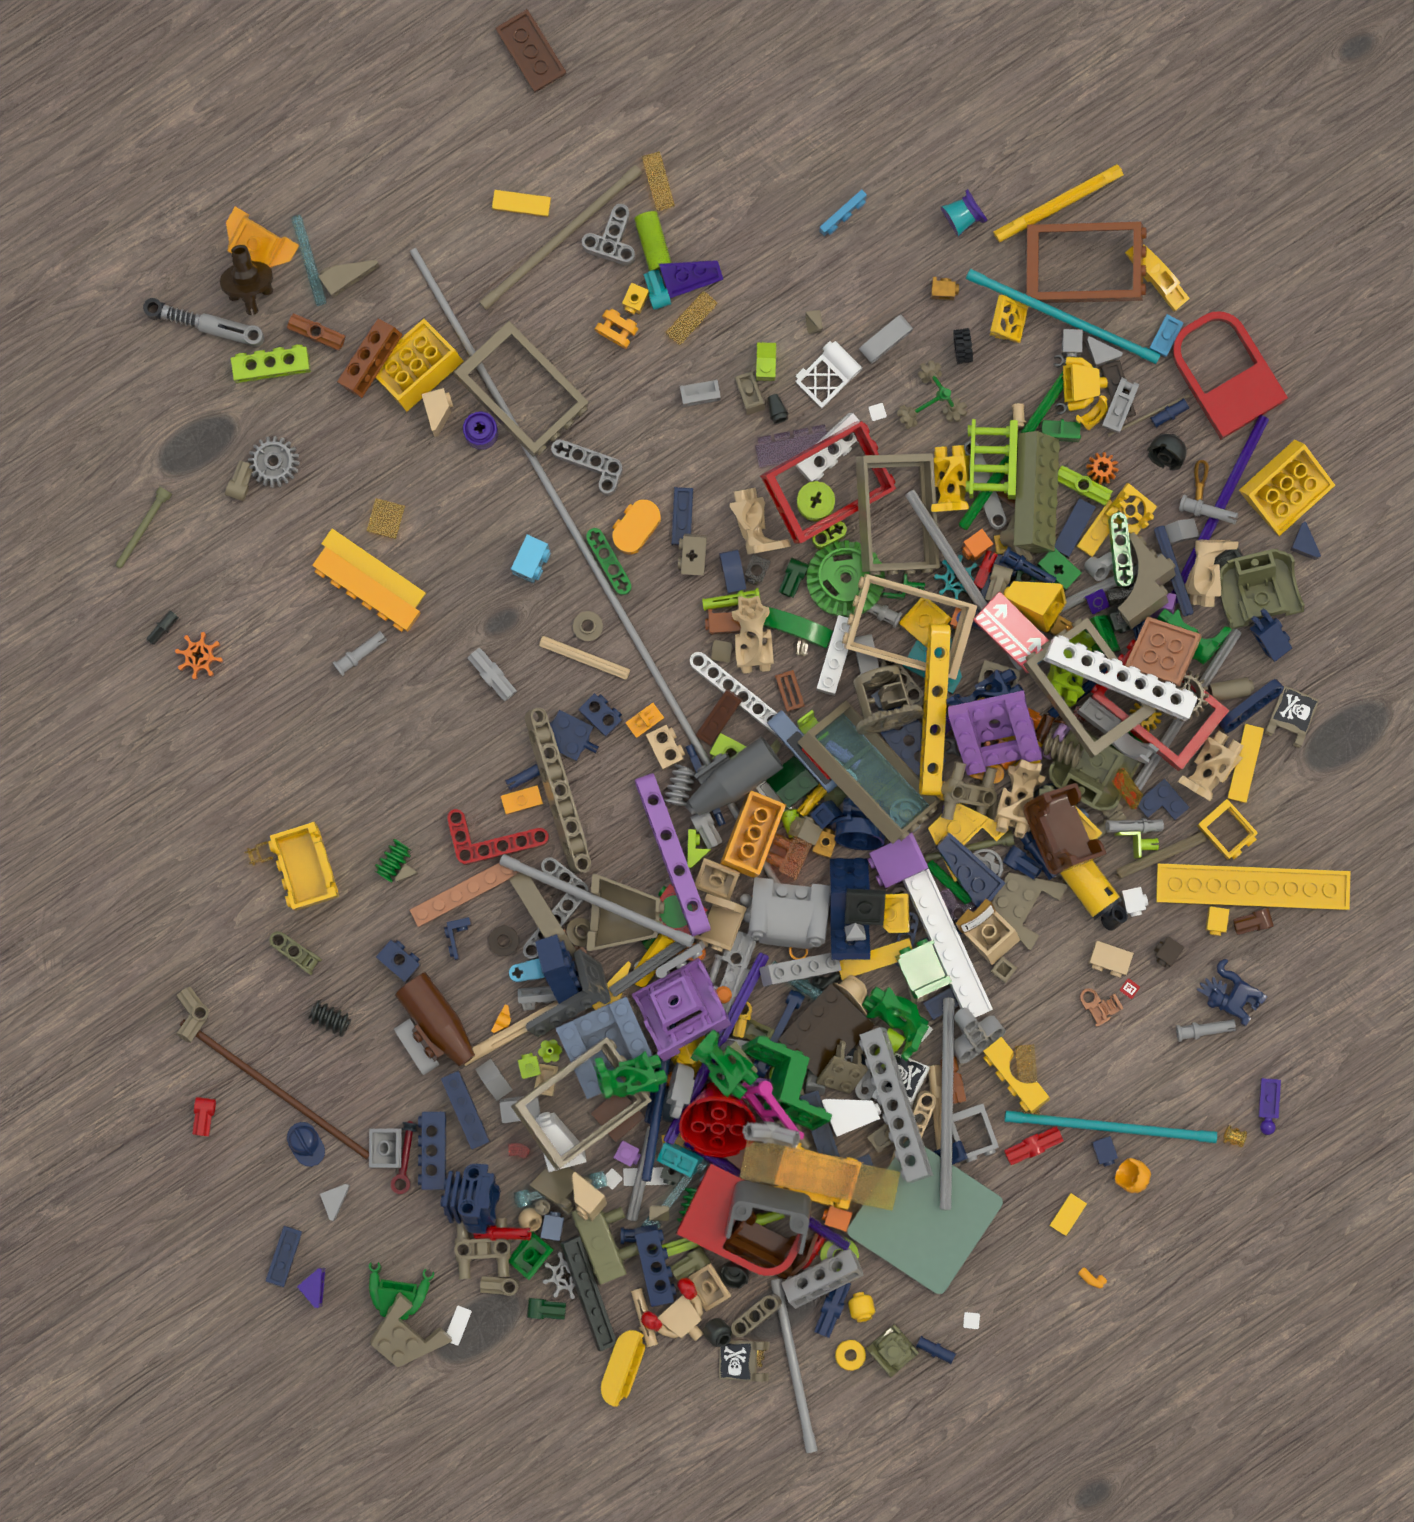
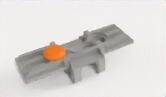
[709,931,757,1014]

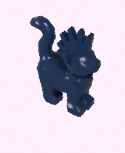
[1197,959,1268,1026]

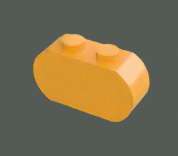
[612,500,661,555]

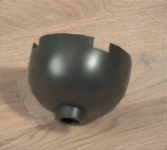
[1147,434,1187,470]

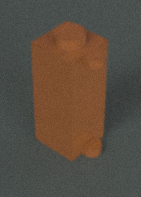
[705,609,750,635]

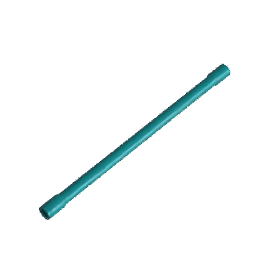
[965,269,1160,364]
[1004,1110,1217,1143]

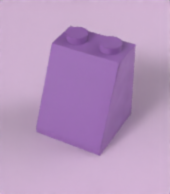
[867,833,928,889]

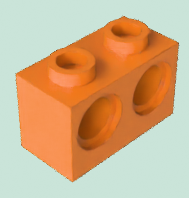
[961,529,993,562]

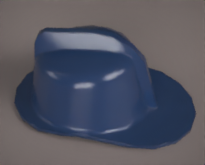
[287,1122,325,1167]

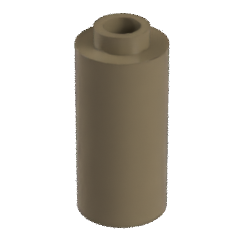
[1209,677,1254,701]

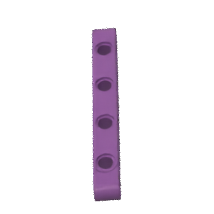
[635,773,711,936]

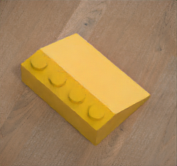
[375,319,464,412]
[1239,439,1335,536]

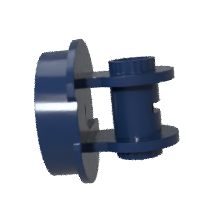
[832,798,886,851]

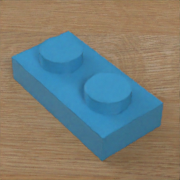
[1149,314,1184,357]

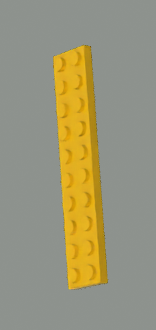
[1156,863,1351,910]

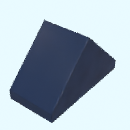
[1290,521,1321,560]

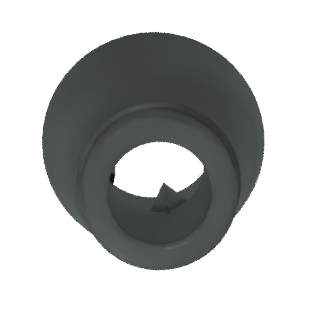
[768,394,789,424]

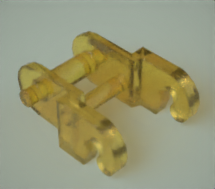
[245,841,273,866]

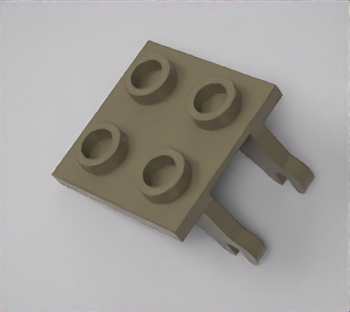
[816,1041,868,1094]

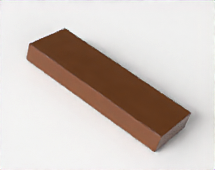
[696,689,743,746]

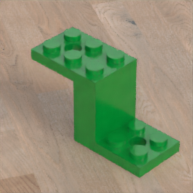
[741,1036,832,1131]

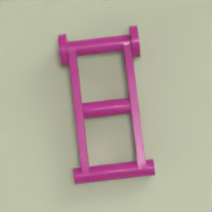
[740,1081,804,1139]

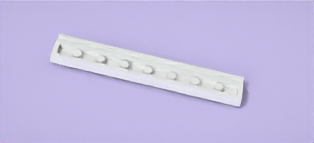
[903,869,993,1017]

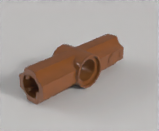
[287,313,346,351]

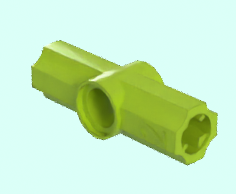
[1058,465,1113,506]

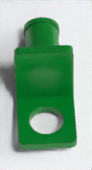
[881,573,925,600]

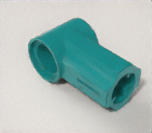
[644,269,671,310]

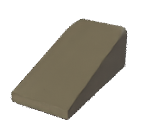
[735,371,765,415]

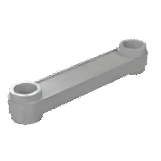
[964,441,1006,530]

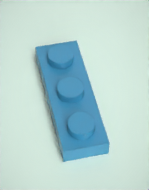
[819,190,867,236]

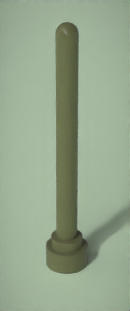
[116,486,172,568]
[924,830,1015,862]

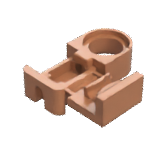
[1079,988,1124,1027]

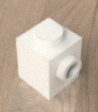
[1121,887,1148,917]

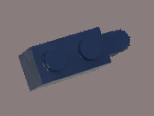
[1250,608,1292,662]

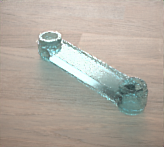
[641,1154,709,1229]
[514,1171,607,1208]

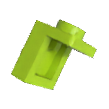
[518,1053,541,1079]

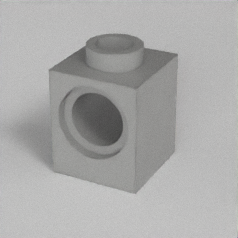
[1062,329,1083,358]

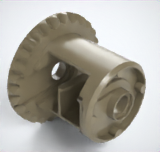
[853,666,924,735]

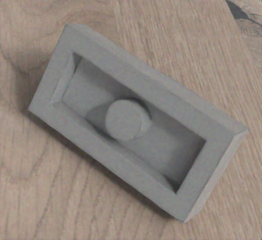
[518,986,557,1011]

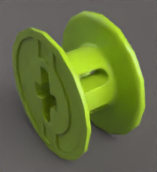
[797,481,835,522]

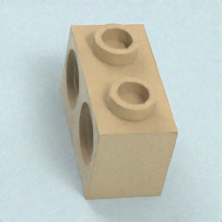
[646,725,685,771]

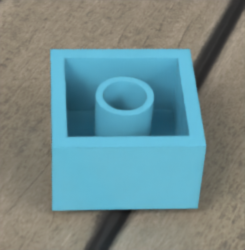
[511,535,551,583]

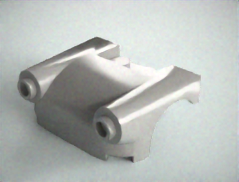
[748,877,831,949]

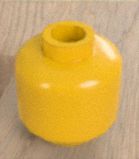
[848,1292,875,1322]

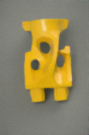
[931,445,970,512]

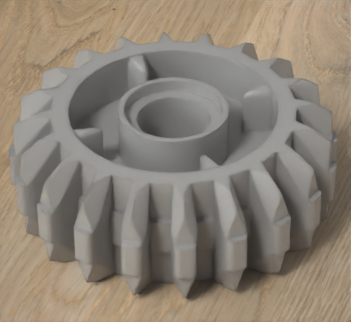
[248,436,300,488]

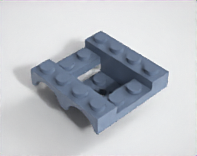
[556,996,654,1099]

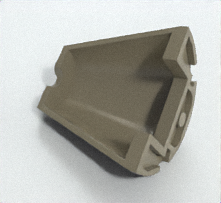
[586,874,665,951]

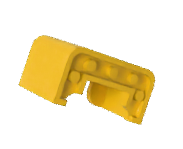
[268,822,340,911]

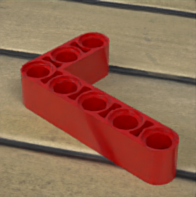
[447,809,549,865]

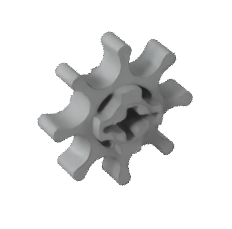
[542,1251,575,1299]

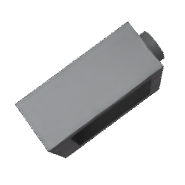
[952,1103,999,1163]

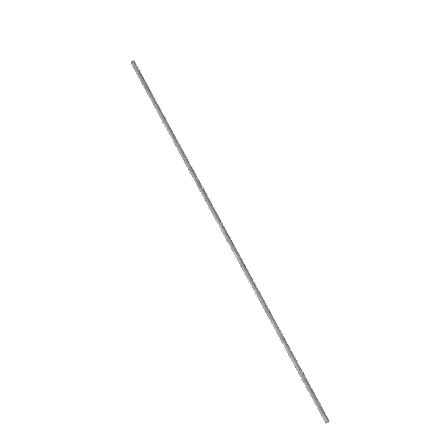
[410,248,780,883]

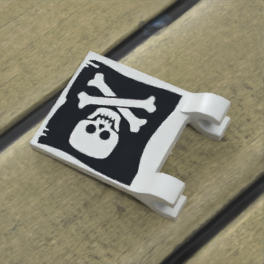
[872,1053,930,1107]

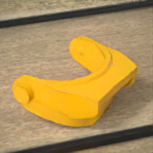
[1075,395,1108,430]

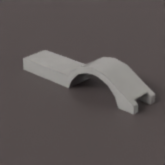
[1077,697,1159,764]

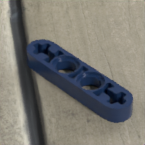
[1219,679,1284,733]

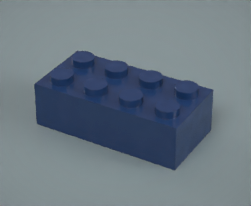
[535,934,583,1004]

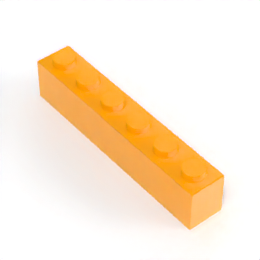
[312,547,421,632]

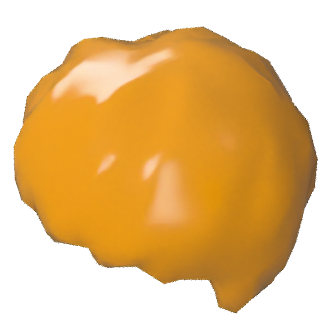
[1115,1158,1151,1193]

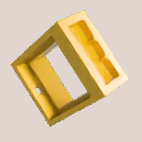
[1196,799,1258,860]

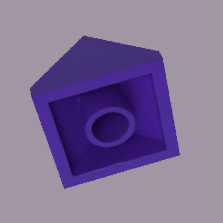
[297,1267,326,1308]

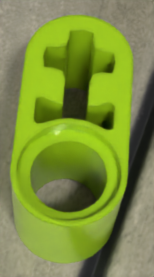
[812,521,847,549]

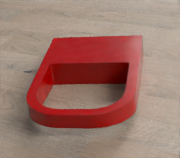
[1173,311,1288,440]
[676,1163,800,1276]

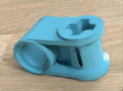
[509,959,545,982]

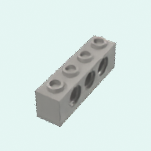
[759,953,841,987]
[781,1249,864,1309]

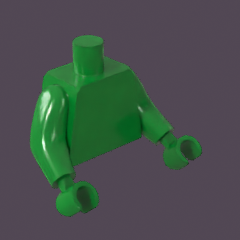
[369,1262,434,1320]

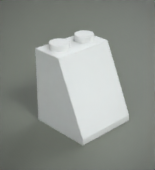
[822,1099,882,1137]
[536,1112,586,1172]

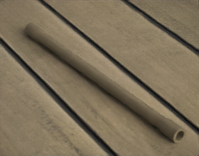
[479,165,642,310]

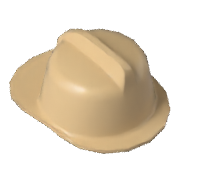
[833,975,867,1016]

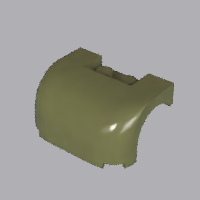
[1220,549,1305,629]
[1049,729,1141,810]

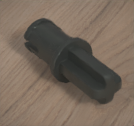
[147,610,179,645]

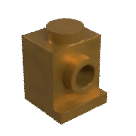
[931,277,959,300]
[812,828,836,859]

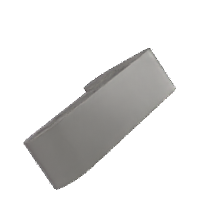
[551,439,623,496]

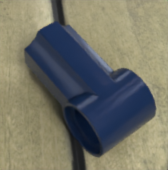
[1002,845,1043,880]

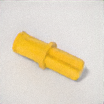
[796,784,827,817]

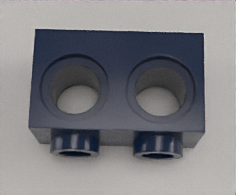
[578,693,622,738]

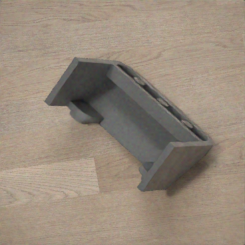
[724,1180,811,1254]

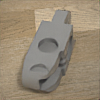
[666,1063,695,1119]

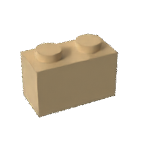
[1088,941,1134,978]

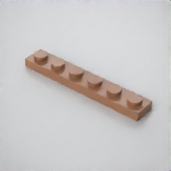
[410,856,519,927]

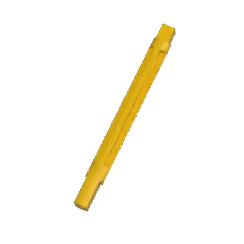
[993,164,1124,243]

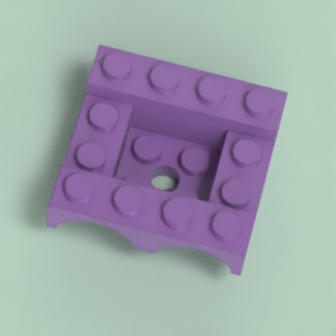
[948,691,1042,775]
[632,958,731,1061]

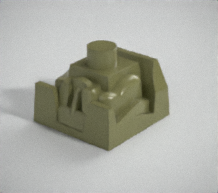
[865,1323,920,1378]

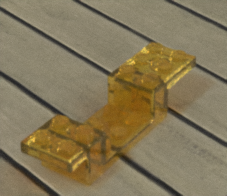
[739,1140,900,1211]

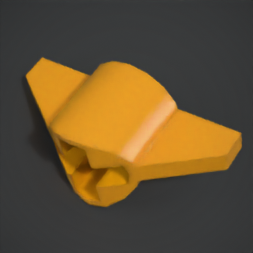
[491,1004,511,1033]

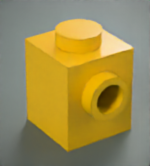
[622,283,649,315]

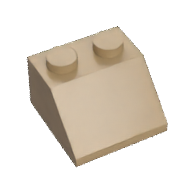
[422,388,453,437]
[964,911,1020,965]
[572,1172,607,1221]

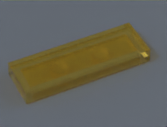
[642,151,675,211]
[666,291,718,346]

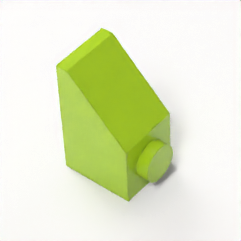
[756,342,776,381]

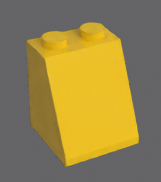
[1004,581,1067,633]

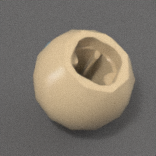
[518,1207,543,1232]

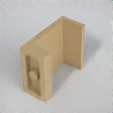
[693,894,747,952]

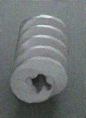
[664,764,696,806]

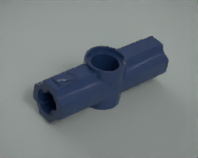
[814,1283,851,1338]

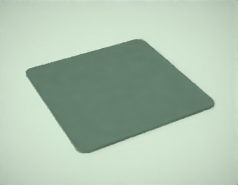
[847,1139,1003,1294]

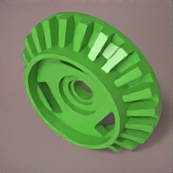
[806,540,885,617]

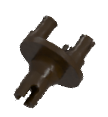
[220,245,273,315]

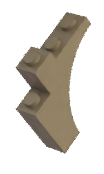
[1118,532,1176,629]

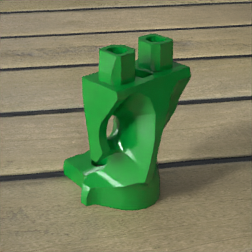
[1157,608,1232,665]
[862,987,929,1061]
[691,1029,759,1099]
[594,1051,667,1099]

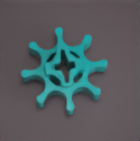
[934,555,977,600]

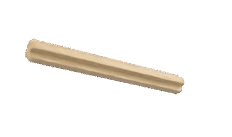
[539,636,630,679]

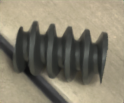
[308,1000,352,1037]

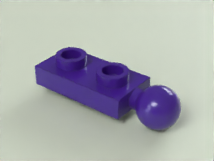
[1258,1078,1281,1135]

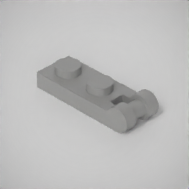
[1102,377,1139,433]
[656,940,706,978]

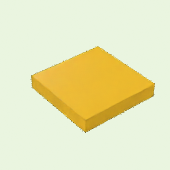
[899,597,952,647]

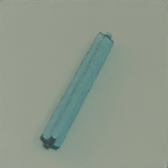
[291,215,326,306]

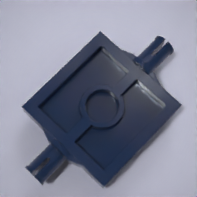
[549,710,599,761]

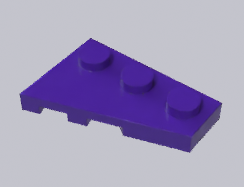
[659,260,724,298]

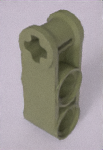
[269,931,322,975]

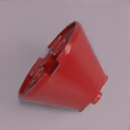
[679,1083,757,1157]

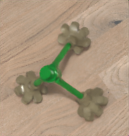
[897,360,967,429]

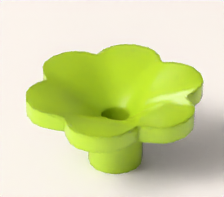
[538,1039,562,1063]

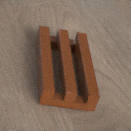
[775,670,805,712]

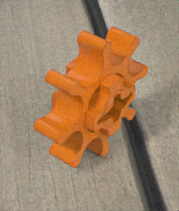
[175,632,223,680]

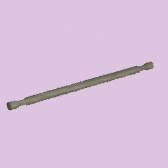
[1107,394,1190,437]

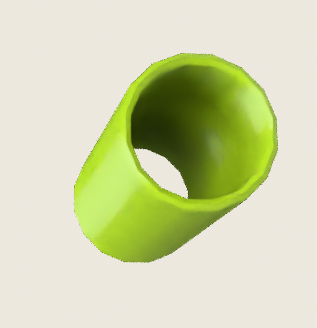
[634,211,672,271]

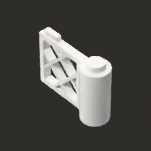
[795,341,862,408]

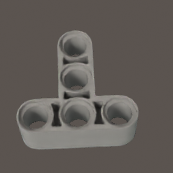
[582,204,635,266]
[954,1008,1006,1064]

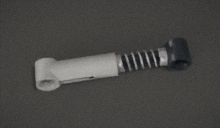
[143,298,264,347]

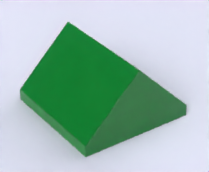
[1084,615,1121,653]
[509,1232,554,1280]

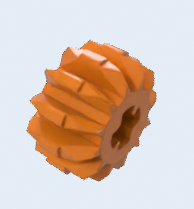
[1086,452,1119,485]

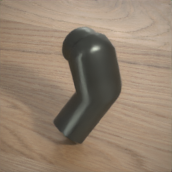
[812,972,841,990]

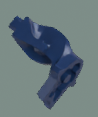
[946,669,1025,706]

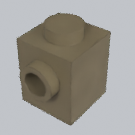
[788,816,823,846]

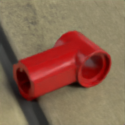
[192,1097,216,1137]

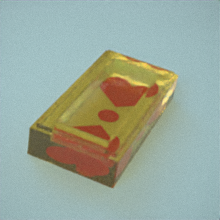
[1112,768,1143,810]

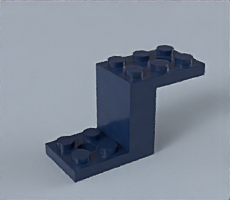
[830,858,870,960]

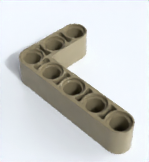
[509,872,576,959]

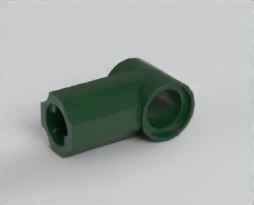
[778,557,809,598]
[527,1298,566,1320]

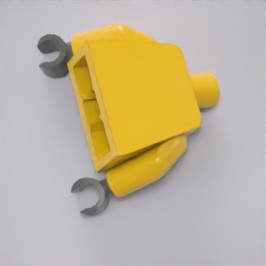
[1053,355,1108,414]

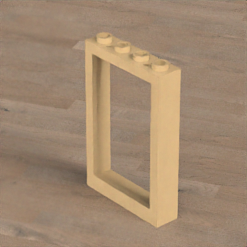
[842,573,977,680]

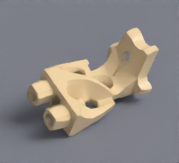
[730,488,791,554]
[1185,539,1238,607]
[732,596,774,674]
[1178,730,1243,801]
[994,759,1045,838]

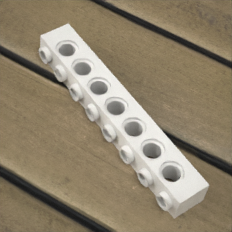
[1044,635,1198,721]

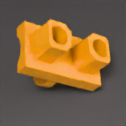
[625,703,664,738]

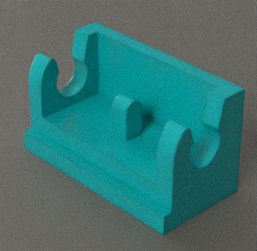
[656,1142,704,1178]

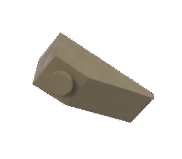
[318,260,380,298]

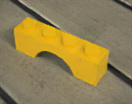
[983,1037,1050,1114]

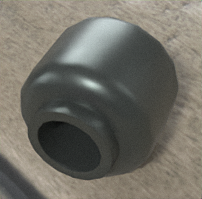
[703,1318,732,1347]

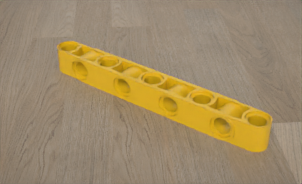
[919,624,951,796]

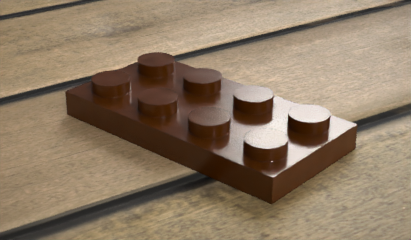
[495,9,567,93]

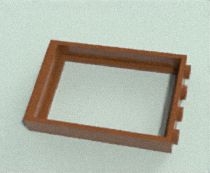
[1026,222,1147,303]

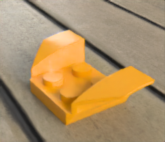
[226,206,299,267]

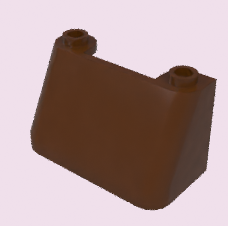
[1023,783,1107,875]

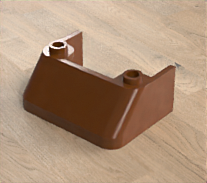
[723,1211,818,1279]

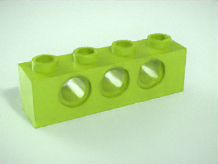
[231,345,311,383]

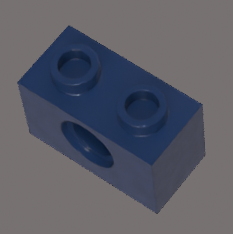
[376,940,421,983]

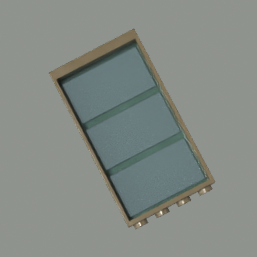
[798,700,940,844]

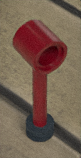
[391,1121,418,1194]

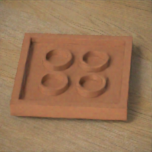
[1125,617,1202,687]

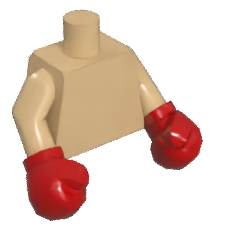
[641,1278,703,1341]

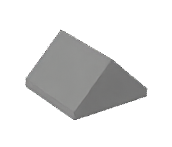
[369,1129,401,1168]

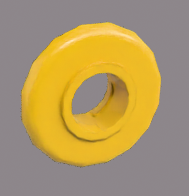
[835,1340,866,1371]

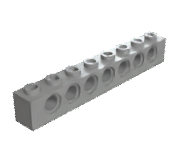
[859,1027,933,1183]

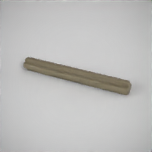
[1116,832,1206,878]

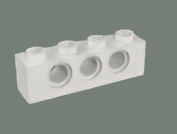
[795,413,859,482]
[816,615,850,696]

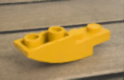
[1125,244,1190,311]

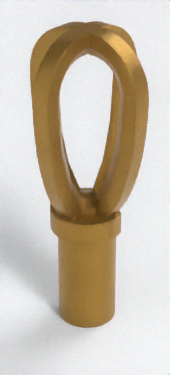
[1194,460,1209,501]

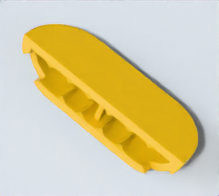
[601,1330,645,1407]

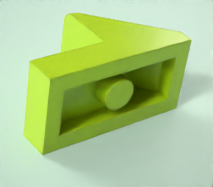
[687,829,711,869]

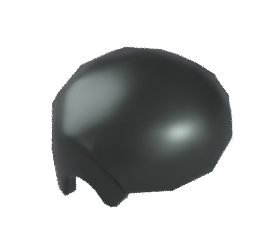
[720,1261,749,1289]

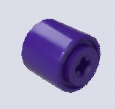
[463,411,498,450]

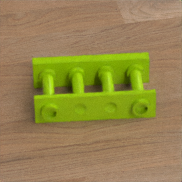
[966,419,1018,499]

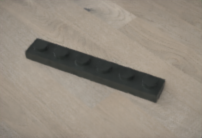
[560,1236,616,1351]

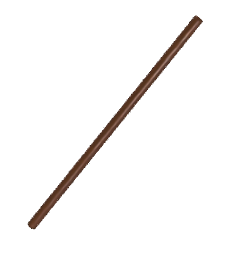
[180,1019,369,1160]

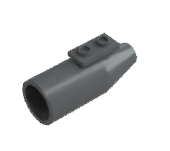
[688,737,784,816]

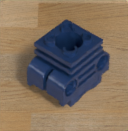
[441,1164,501,1234]

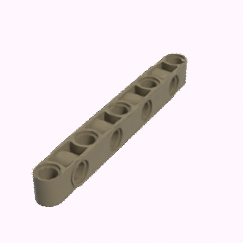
[525,707,591,874]

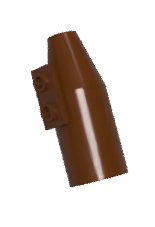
[395,972,475,1067]

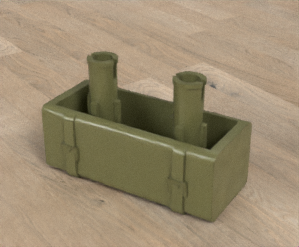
[571,1207,639,1285]

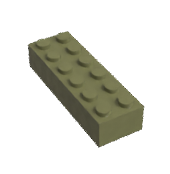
[1014,431,1060,553]

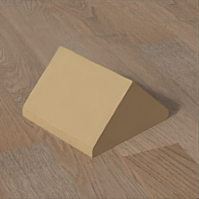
[695,858,740,901]
[687,1263,731,1311]

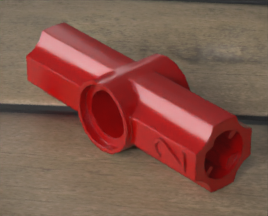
[1004,1126,1063,1165]

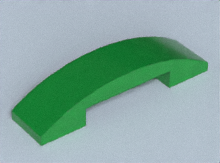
[763,606,833,649]

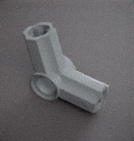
[743,1121,801,1148]

